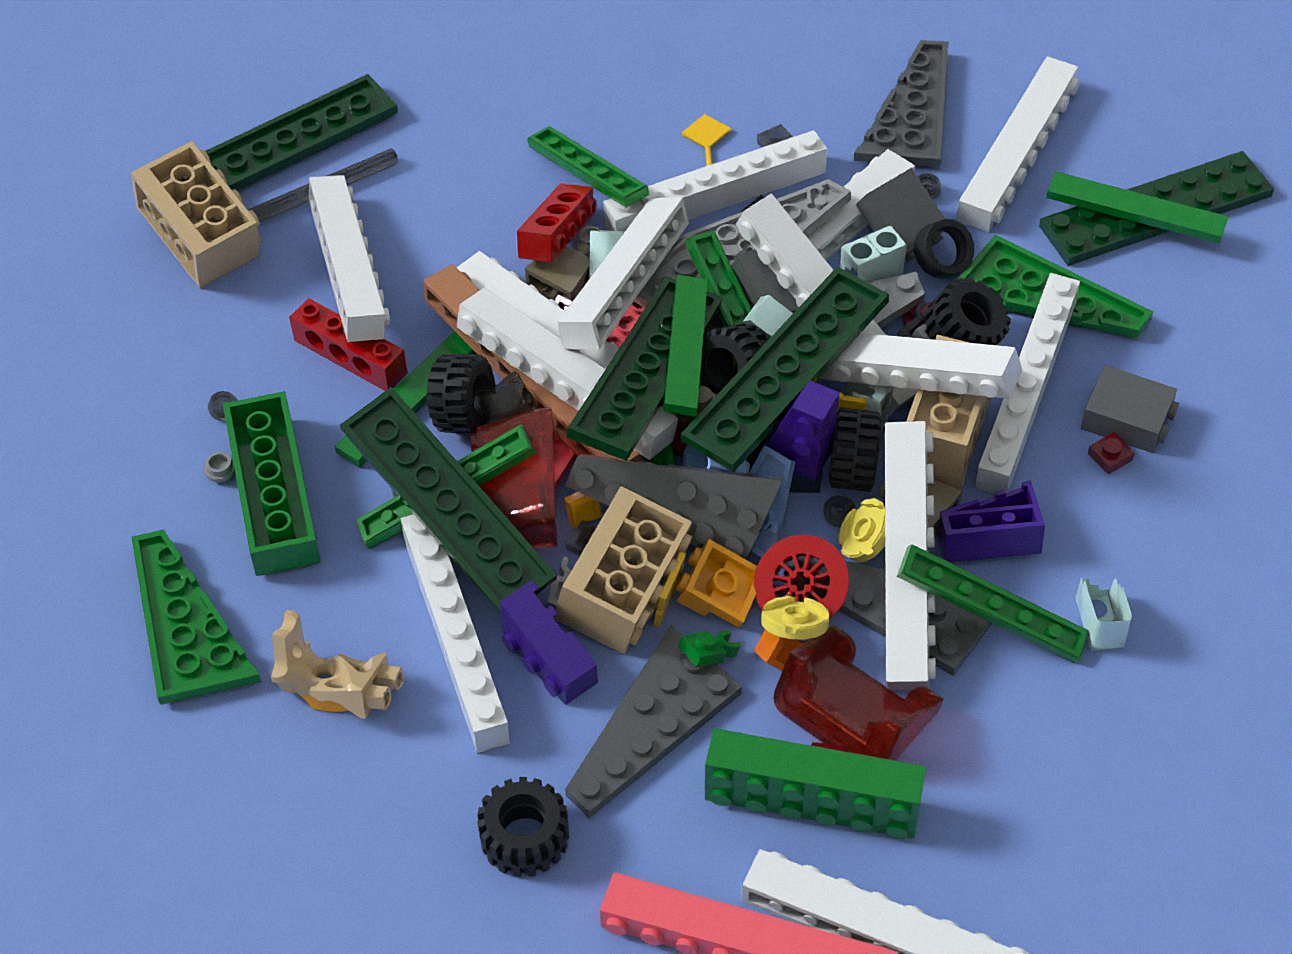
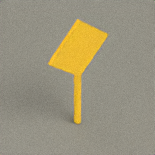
[681,114,732,166]

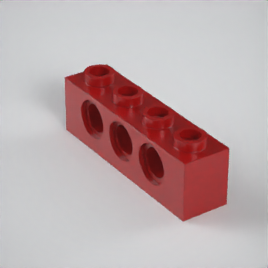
[517,183,597,263]
[289,298,408,391]

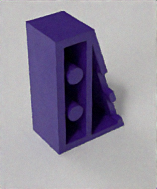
[757,380,840,480]
[938,480,1045,562]
[500,580,598,705]

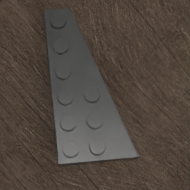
[854,40,948,167]
[565,454,784,560]
[784,556,992,676]
[565,625,742,818]

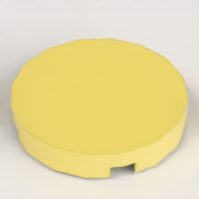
[838,498,885,563]
[761,596,829,640]

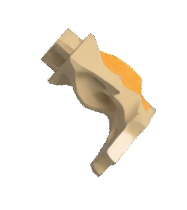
[271,610,404,719]

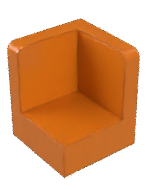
[754,629,811,677]

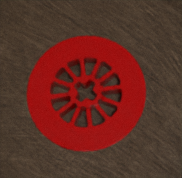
[754,535,849,619]

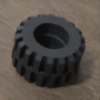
[925,278,1011,345]
[699,323,769,395]
[427,354,496,434]
[829,408,882,492]
[477,777,569,877]

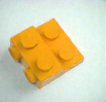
[675,539,757,628]

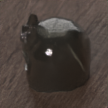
[476,371,538,430]

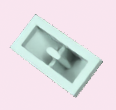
[743,295,793,339]

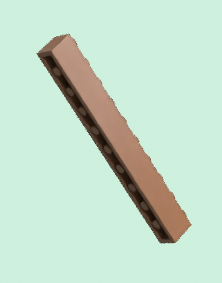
[423,264,643,462]

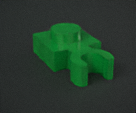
[677,631,741,668]

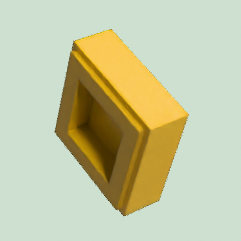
[564,492,602,528]

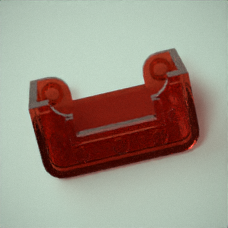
[471,408,558,548]
[773,625,944,761]

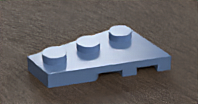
[749,445,795,558]

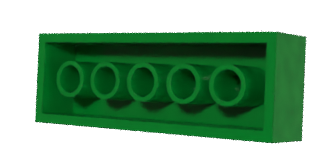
[223,391,321,576]
[705,728,926,839]

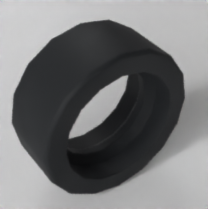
[914,219,974,278]

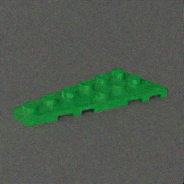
[957,235,1153,338]
[131,529,261,705]

